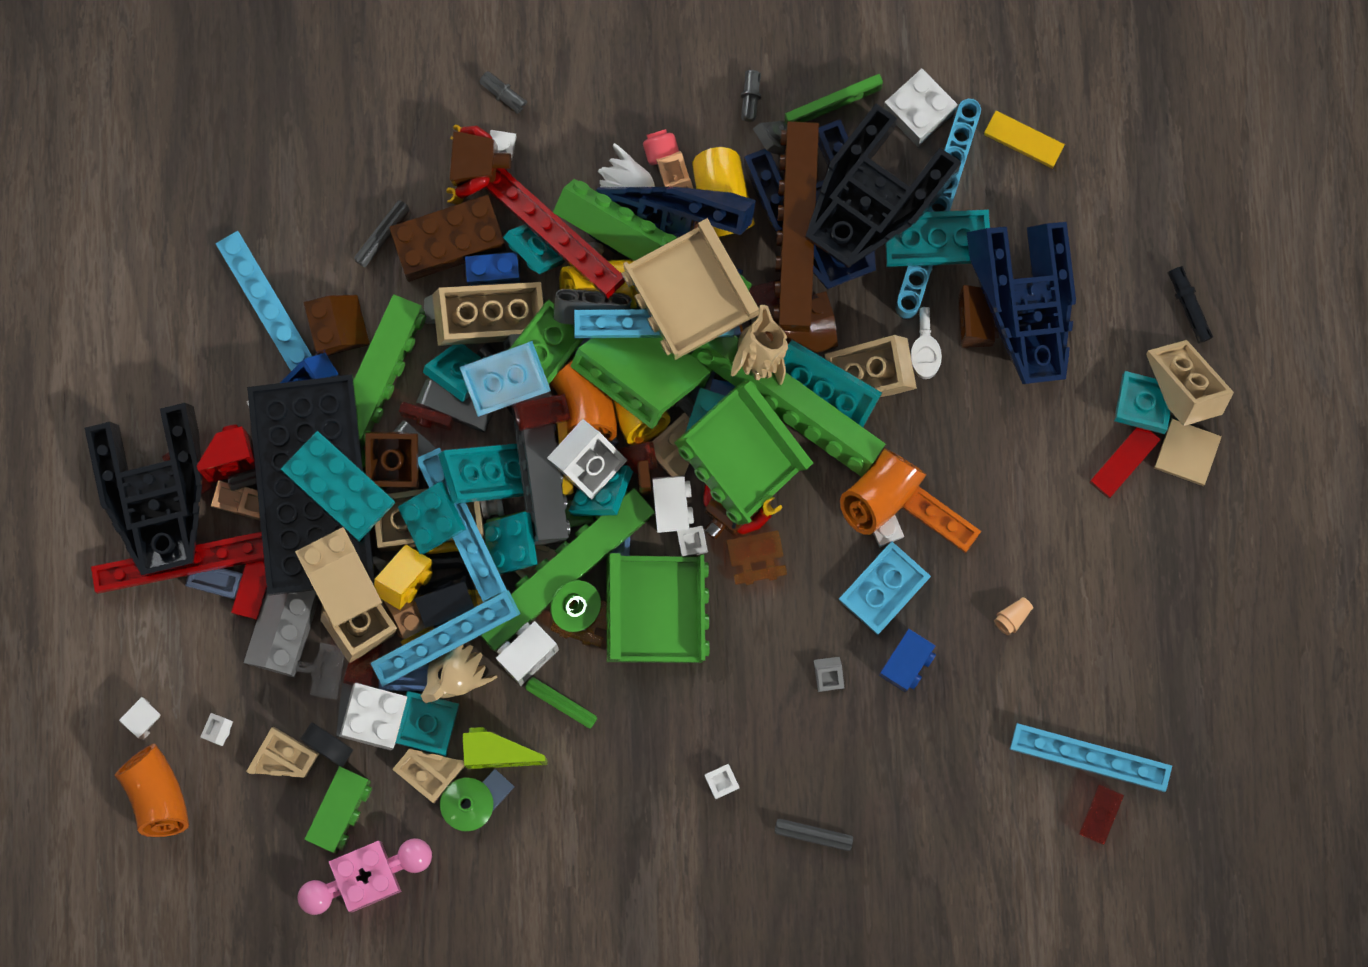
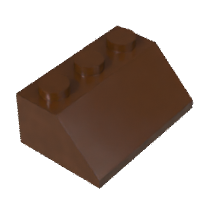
[749,291,838,353]

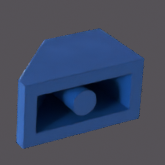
[280,353,338,383]

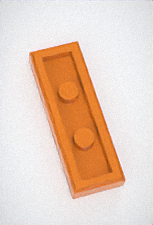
[902,487,981,553]

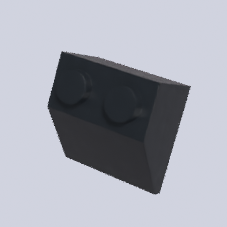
[414,570,478,629]

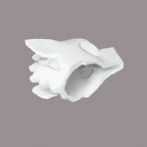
[598,143,655,187]

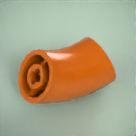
[550,360,617,441]
[840,448,927,535]
[115,744,189,837]

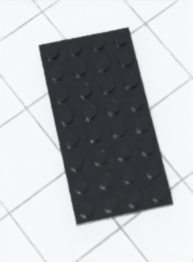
[247,374,375,596]

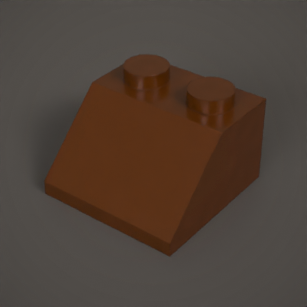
[958,285,999,348]
[304,295,370,356]
[365,432,418,487]

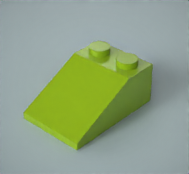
[463,727,548,769]

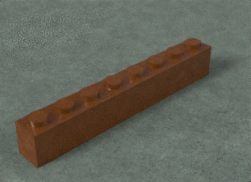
[773,121,819,332]

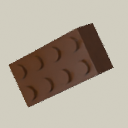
[389,195,506,282]

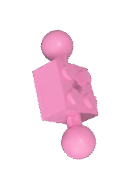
[298,838,432,915]

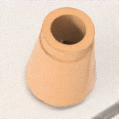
[994,597,1033,635]

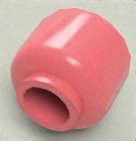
[643,129,679,165]

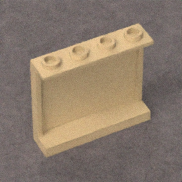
[622,218,759,360]

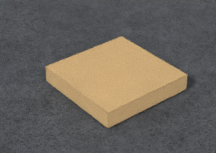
[1154,419,1222,486]

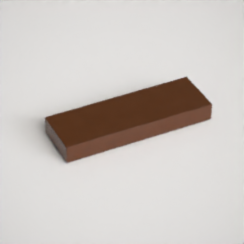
[637,460,651,500]

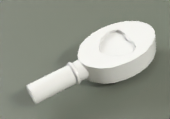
[910,307,942,379]

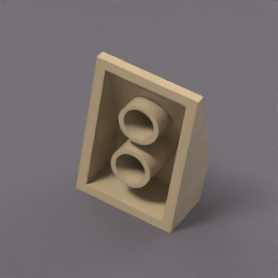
[825,335,917,397]
[1146,340,1234,426]
[295,527,382,628]

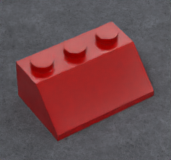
[197,424,255,484]

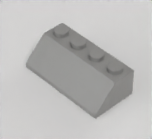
[244,589,319,678]

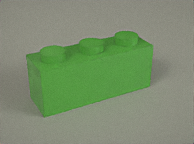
[304,766,372,854]

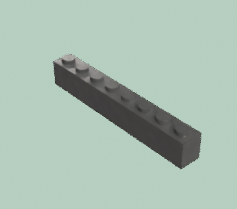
[503,334,570,545]

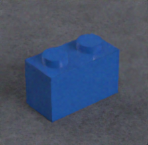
[465,252,521,286]
[879,629,936,693]

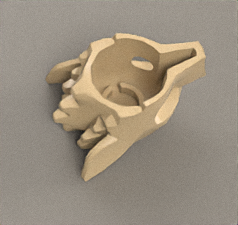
[731,305,788,385]
[421,644,498,703]

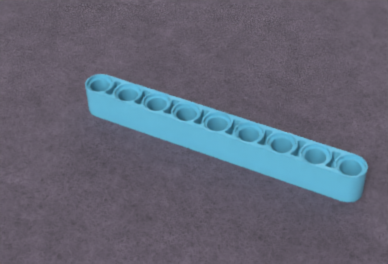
[895,98,981,319]

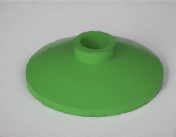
[550,580,601,632]
[440,778,494,831]

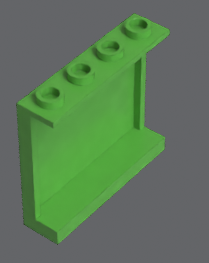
[570,308,713,429]
[674,381,813,525]
[606,553,710,663]

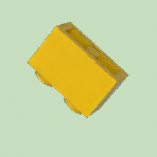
[374,544,433,610]

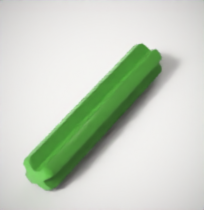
[525,677,597,728]

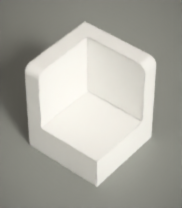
[119,697,161,740]

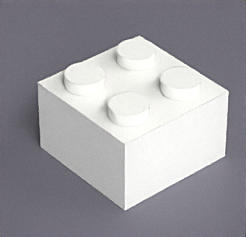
[883,68,958,147]
[547,419,627,499]
[652,475,694,533]
[496,621,559,686]
[339,683,407,750]

